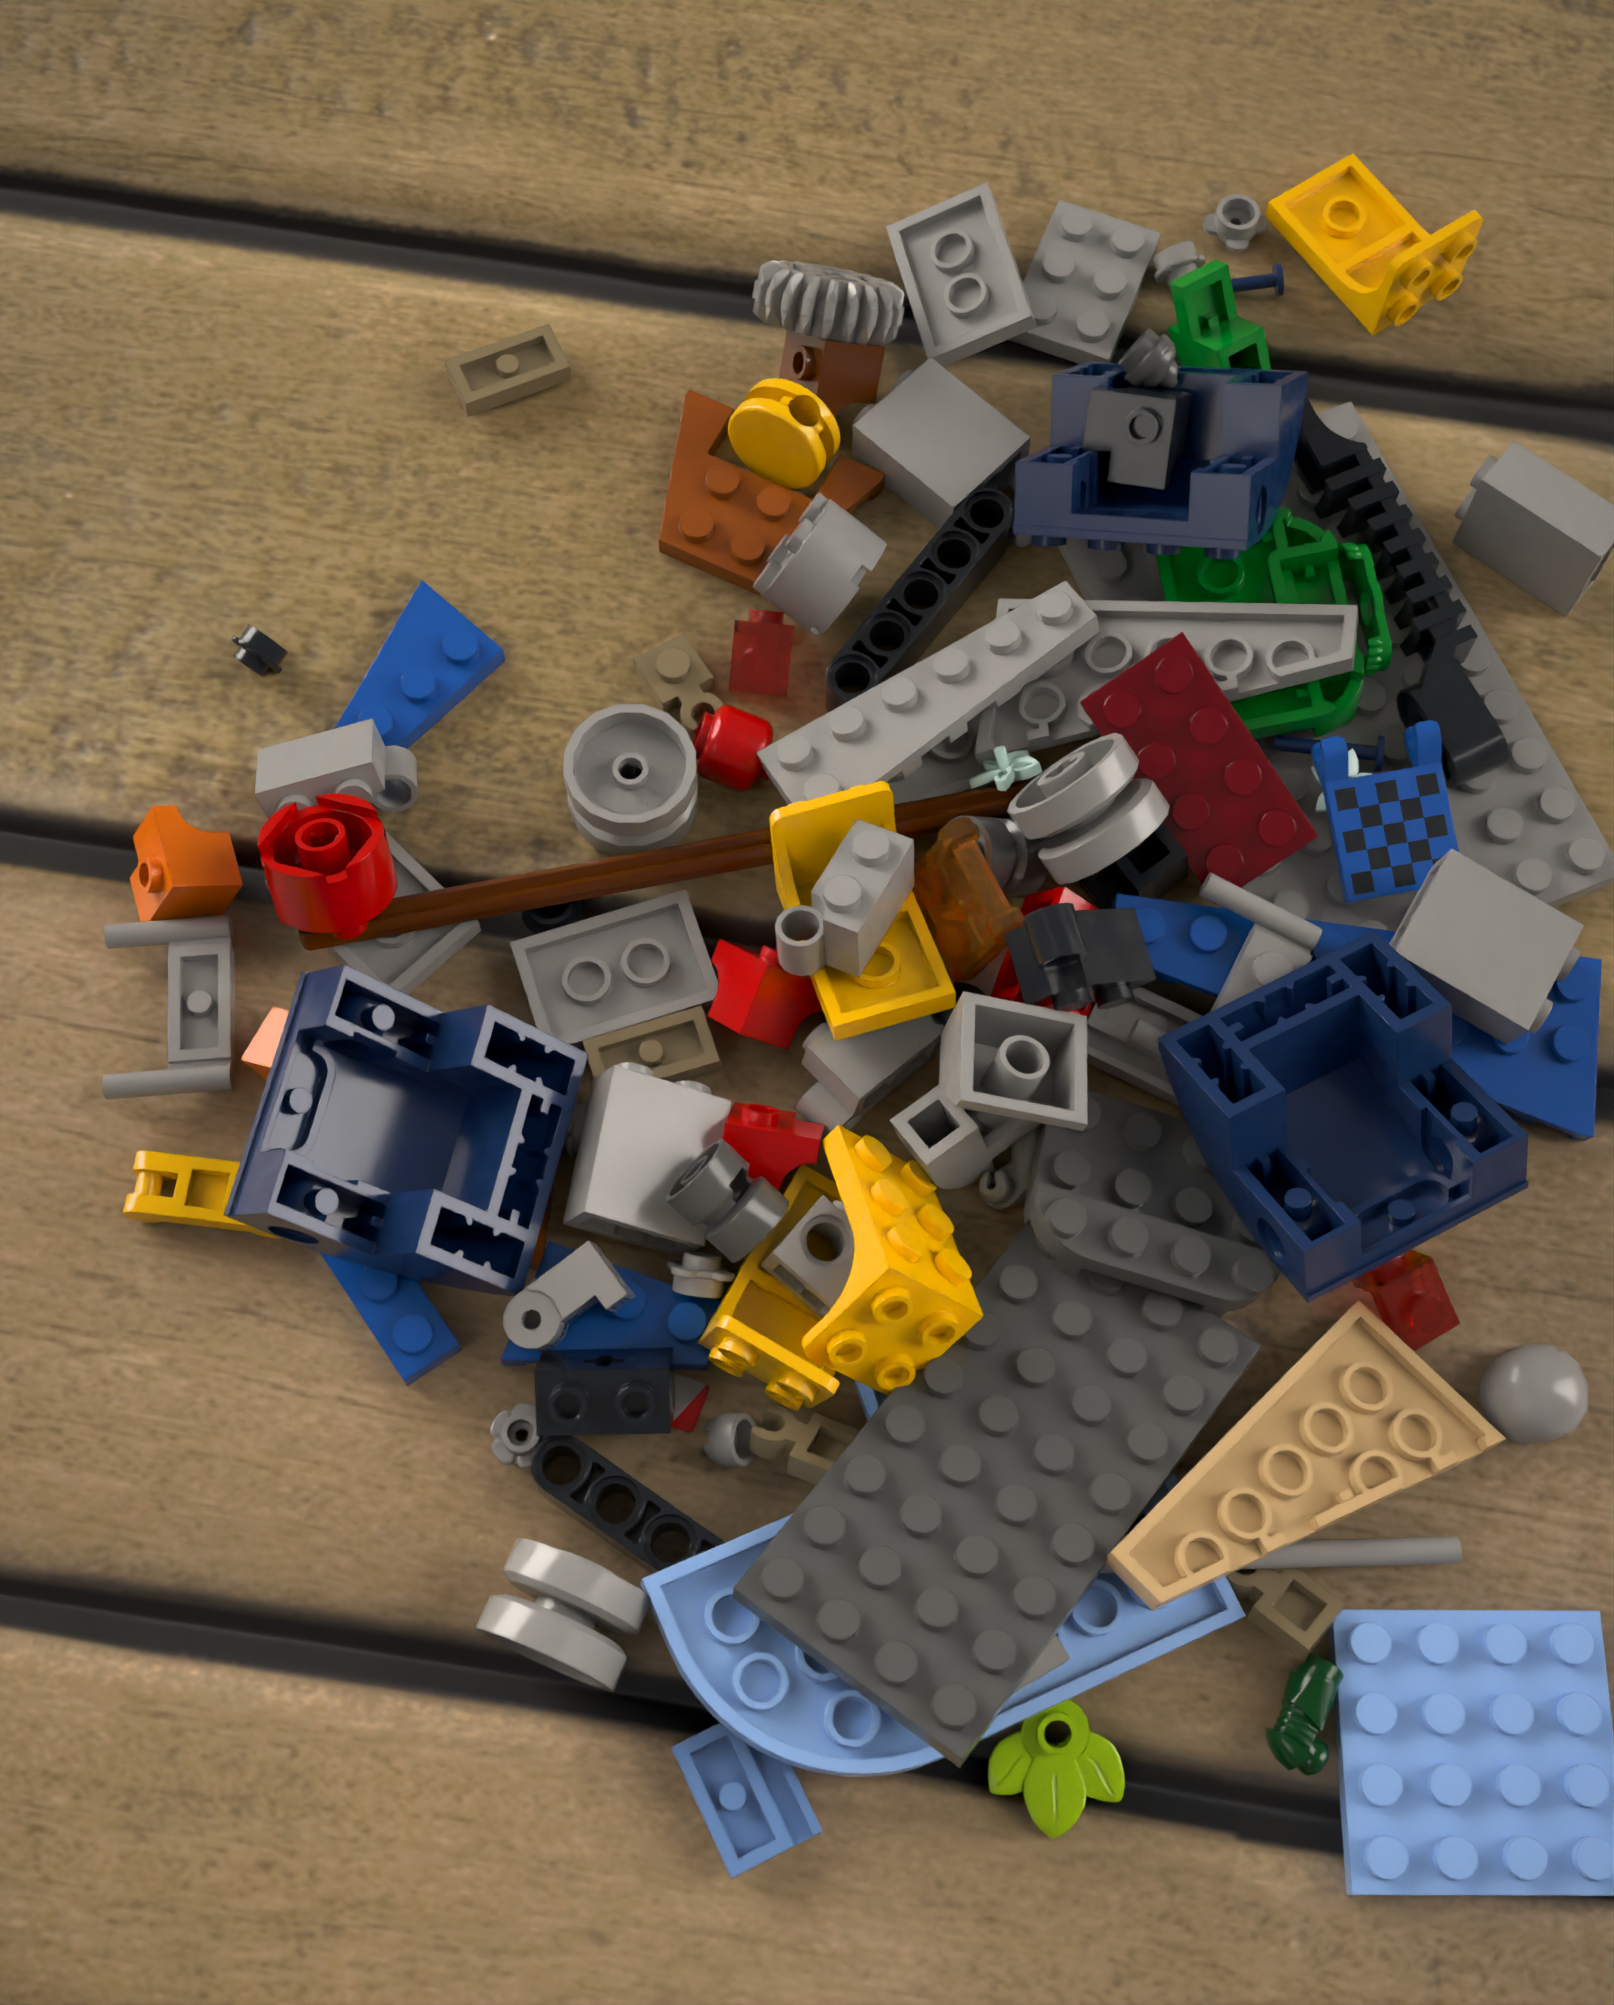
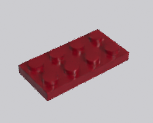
[1079,632,1319,905]

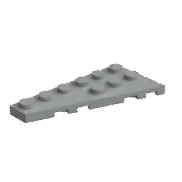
[975,598,1358,765]

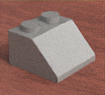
[939,991,1088,1131]

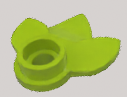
[988,1699,1125,1838]

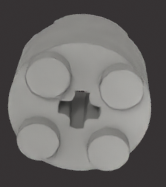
[752,493,887,636]

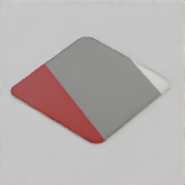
[672,1372,710,1433]

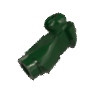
[1265,1653,1344,1776]

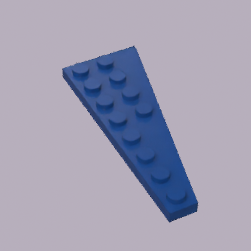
[1111,894,1602,1141]

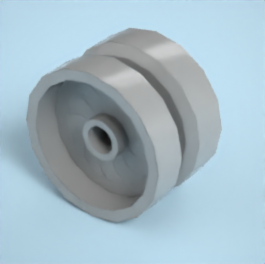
[563,704,698,856]
[1007,733,1170,885]
[476,1538,650,1692]

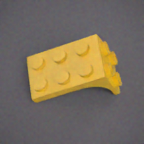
[1265,153,1484,335]
[769,781,956,1041]
[802,1124,984,1395]
[698,1165,842,1410]

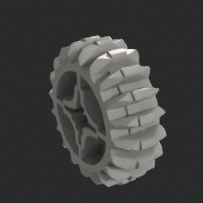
[752,260,905,345]

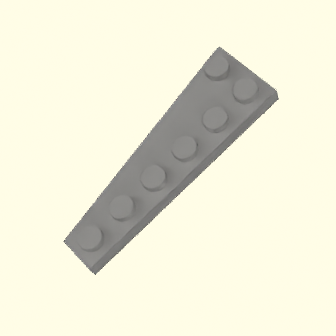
[756,581,1100,805]

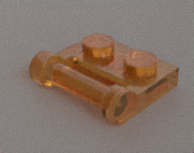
[912,817,1024,982]

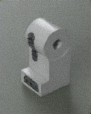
[503,1241,636,1350]

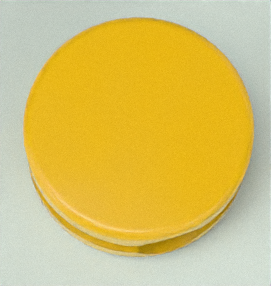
[728,378,840,489]

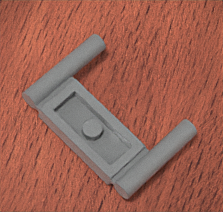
[1127,872,1323,1058]
[102,915,236,1099]

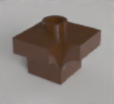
[779,331,885,418]

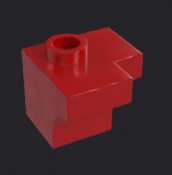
[708,939,823,1050]
[722,1102,825,1193]

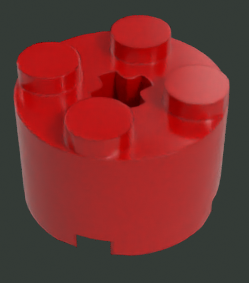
[258,793,398,939]

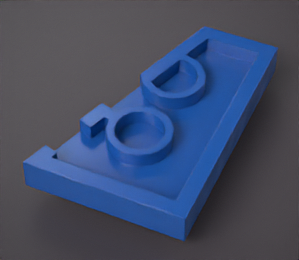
[335,580,505,749]
[501,1241,721,1371]

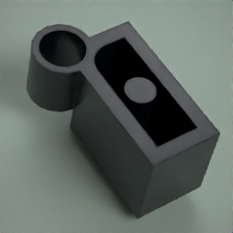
[1004,902,1156,1012]

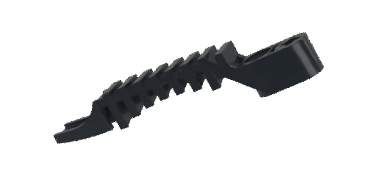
[1293,395,1509,788]

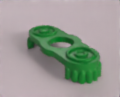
[1337,542,1392,676]

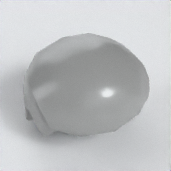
[1480,1343,1588,1445]

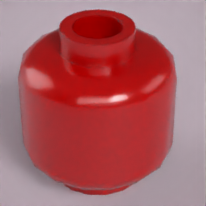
[692,705,774,792]

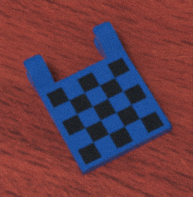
[1311,720,1459,903]

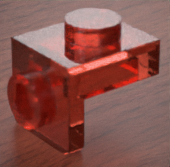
[729,609,796,696]
[1352,1249,1460,1351]

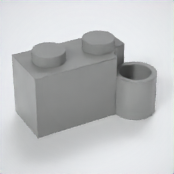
[255,718,418,819]
[775,818,914,978]
[796,1014,944,1138]

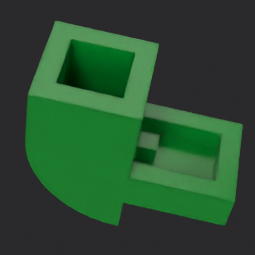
[1168,259,1271,370]

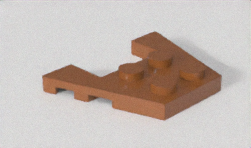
[658,389,885,596]

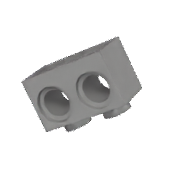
[761,1195,854,1319]

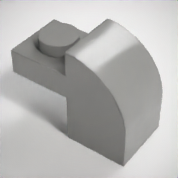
[890,1085,1041,1189]

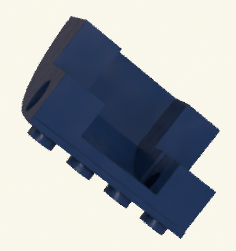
[1013,362,1308,559]
[1158,931,1528,1303]
[224,964,588,1296]

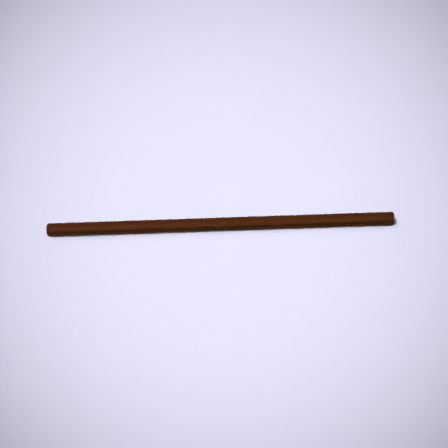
[298,778,1034,951]

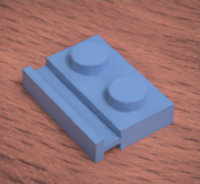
[671,1723,822,1879]

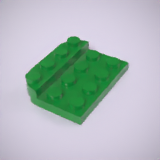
[1155,508,1364,739]

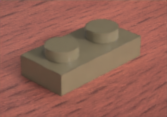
[445,324,572,417]
[582,1005,721,1083]

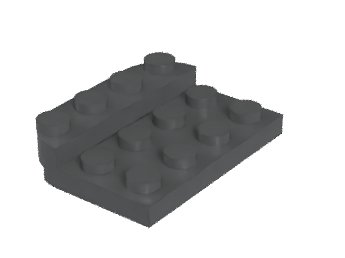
[1024,1089,1281,1317]

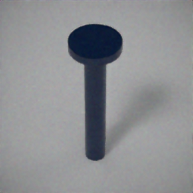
[1231,262,1284,297]
[1273,736,1385,772]

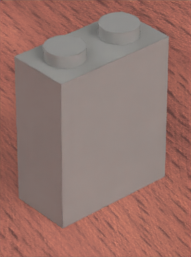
[851,357,1031,529]
[1452,441,1614,617]
[1389,849,1584,1045]
[562,1062,731,1257]

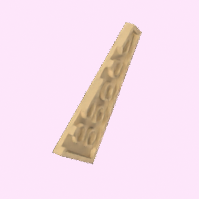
[1106,1300,1506,1611]

